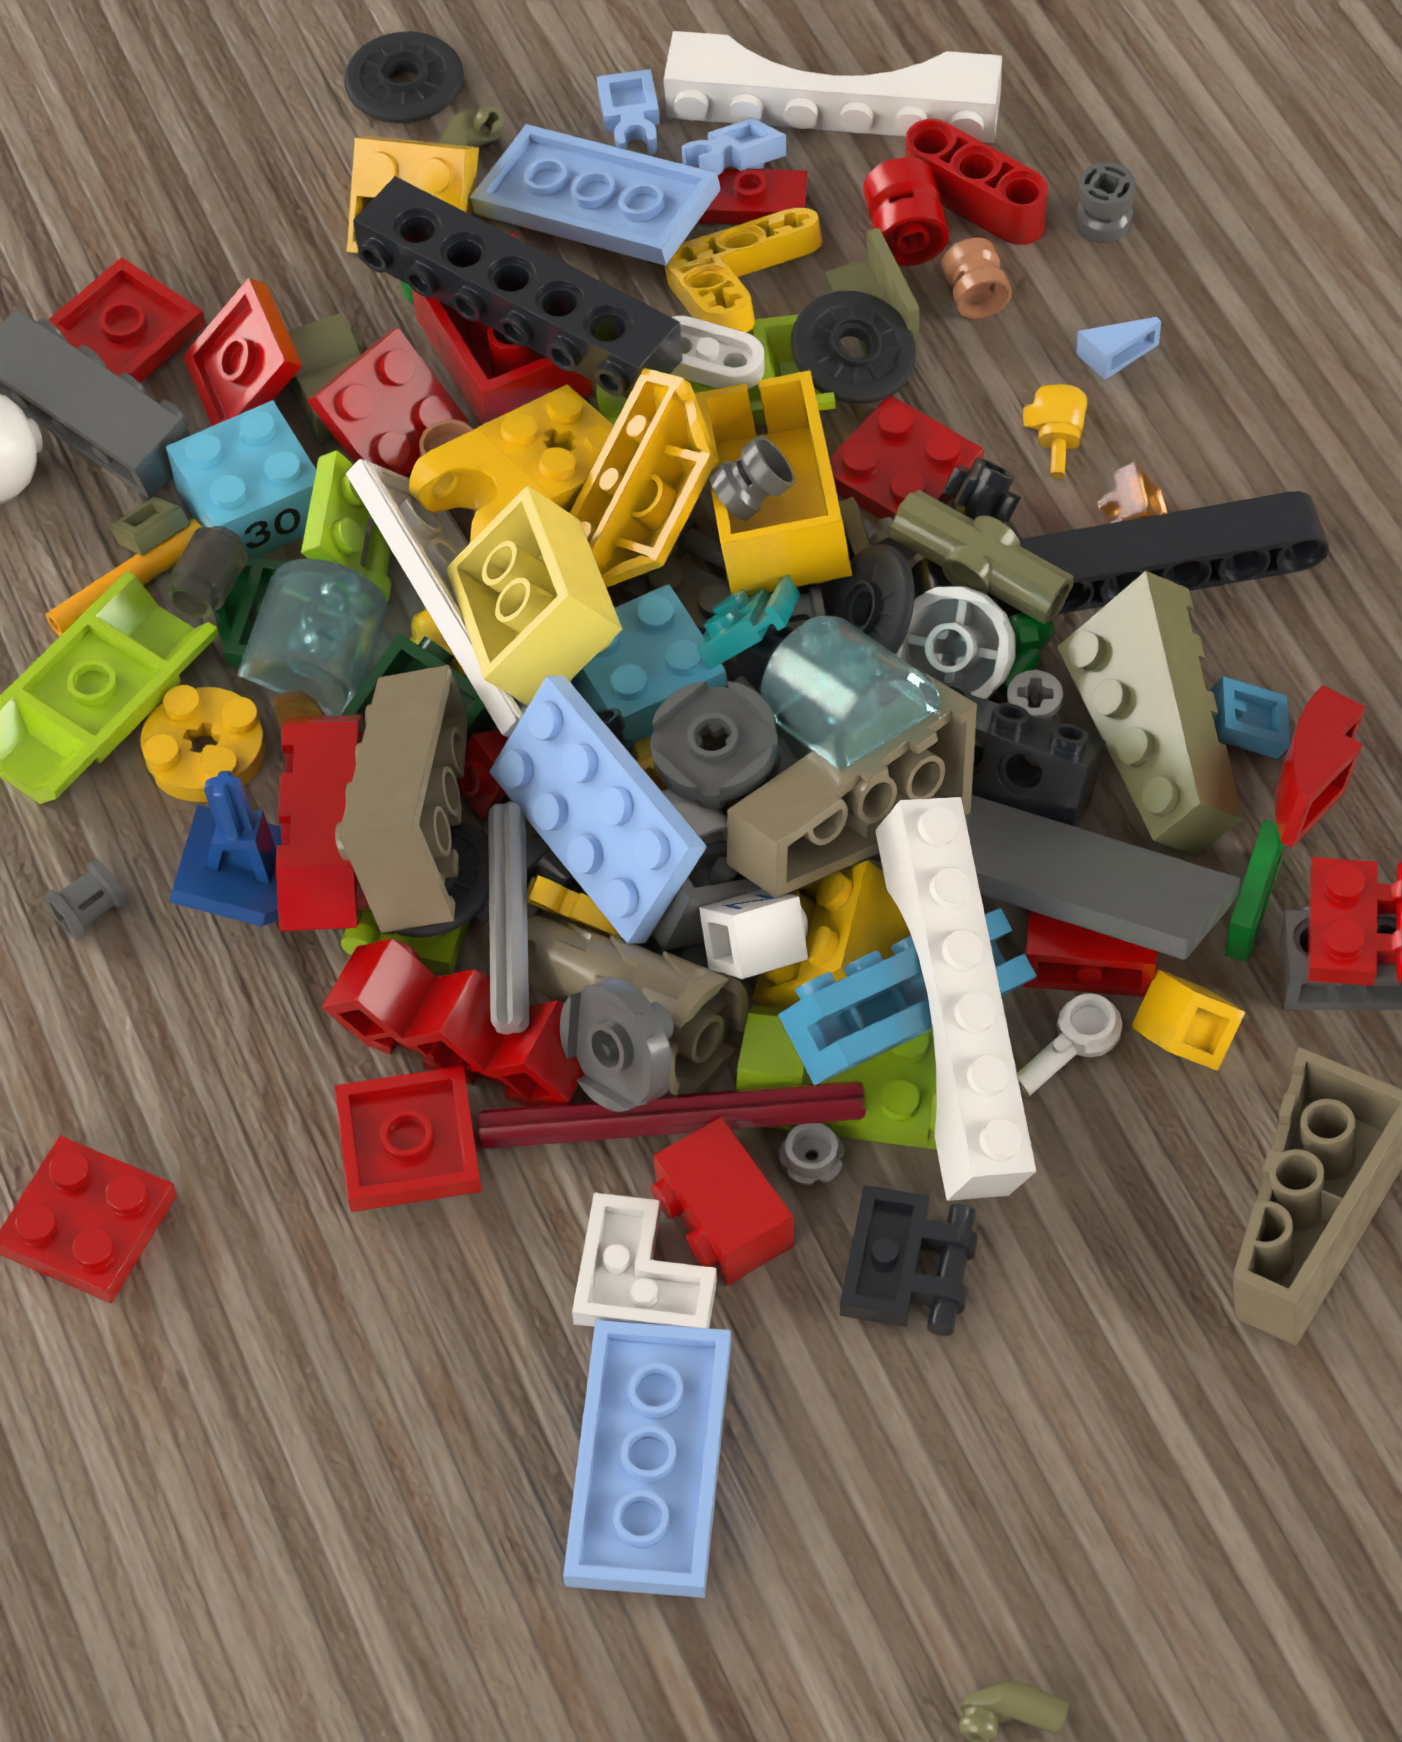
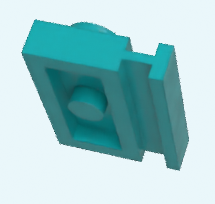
[696,575,800,670]

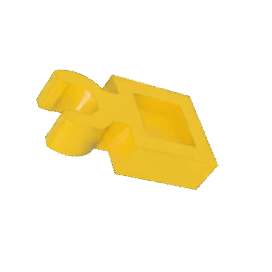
[527,875,622,938]

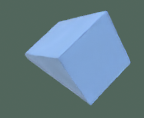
[1076,317,1161,380]

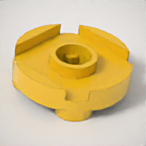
[140,685,266,802]

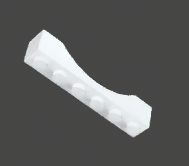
[664,31,1002,143]
[875,797,1036,1201]

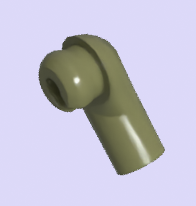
[437,105,505,147]

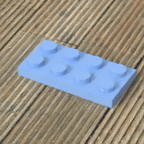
[470,124,721,266]
[489,676,707,944]
[563,1320,732,1598]

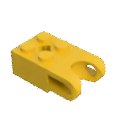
[409,384,614,543]

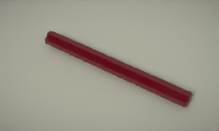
[476,1080,867,1149]

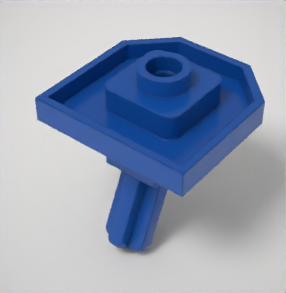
[169,771,282,927]

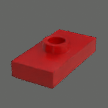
[697,168,808,224]

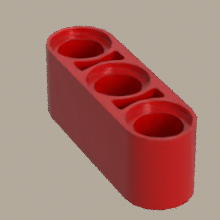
[905,119,1048,245]

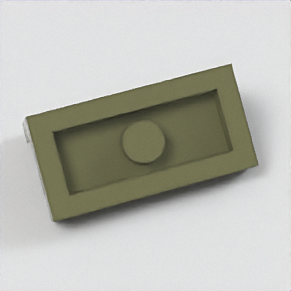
[824,228,919,357]

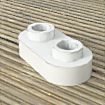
[670,316,765,389]

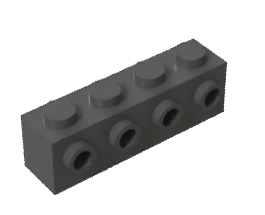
[0,309,190,499]

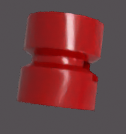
[863,157,949,267]

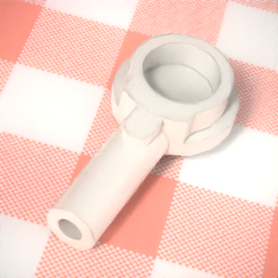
[1017,993,1122,1097]

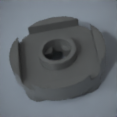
[650,681,780,809]
[560,976,673,1112]

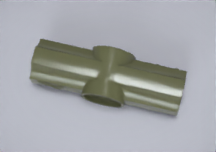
[890,490,1074,624]

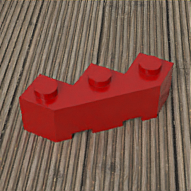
[276,714,371,931]
[321,938,584,1107]

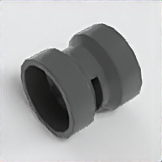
[1076,162,1136,243]
[710,436,795,521]

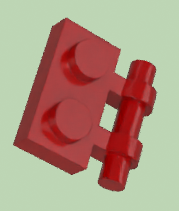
[1308,857,1402,986]

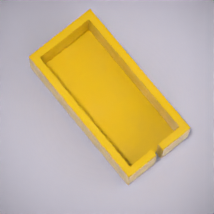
[694,370,852,596]

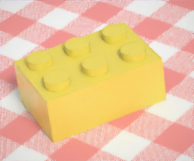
[446,485,622,706]

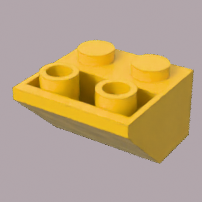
[347,136,479,253]
[752,860,911,1009]

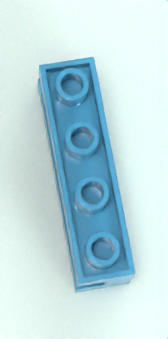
[778,908,1037,1086]

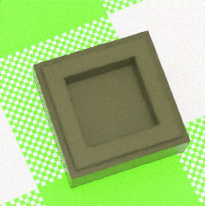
[110,497,190,555]

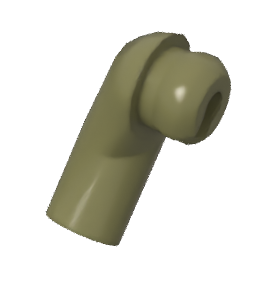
[959,1680,1069,1742]

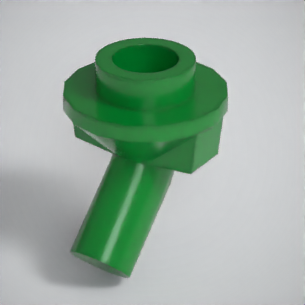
[998,613,1056,696]

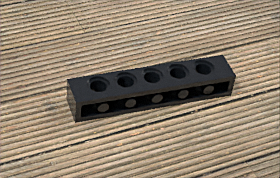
[353,176,682,399]
[732,624,1106,827]

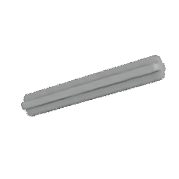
[488,801,529,1035]

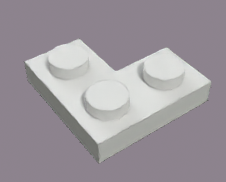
[572,1193,717,1329]

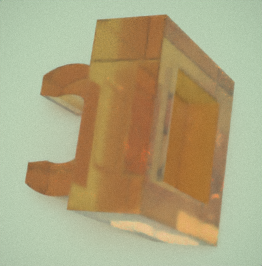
[1097,462,1167,524]

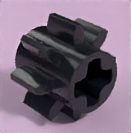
[942,457,1021,523]

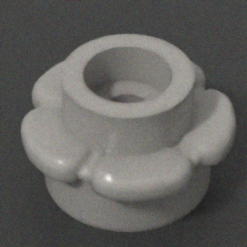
[779,1123,844,1186]

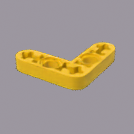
[664,208,823,333]

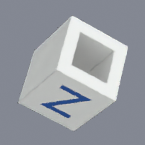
[699,889,808,979]

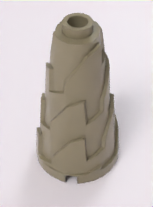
[527,915,748,1095]

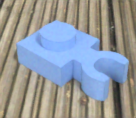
[596,69,660,155]
[682,118,786,175]

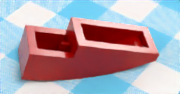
[1275,685,1366,848]

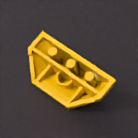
[570,368,718,588]

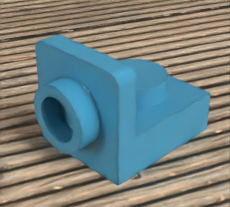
[1209,676,1290,759]

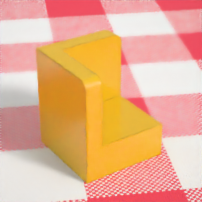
[1132,969,1245,1071]

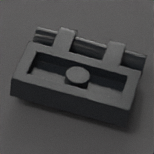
[840,1185,978,1336]

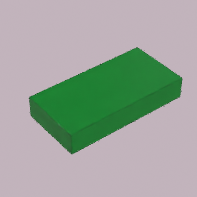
[1224,819,1285,962]

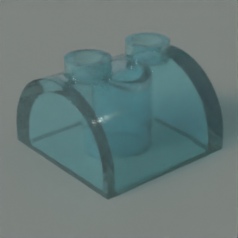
[237,559,388,715]
[761,616,941,771]

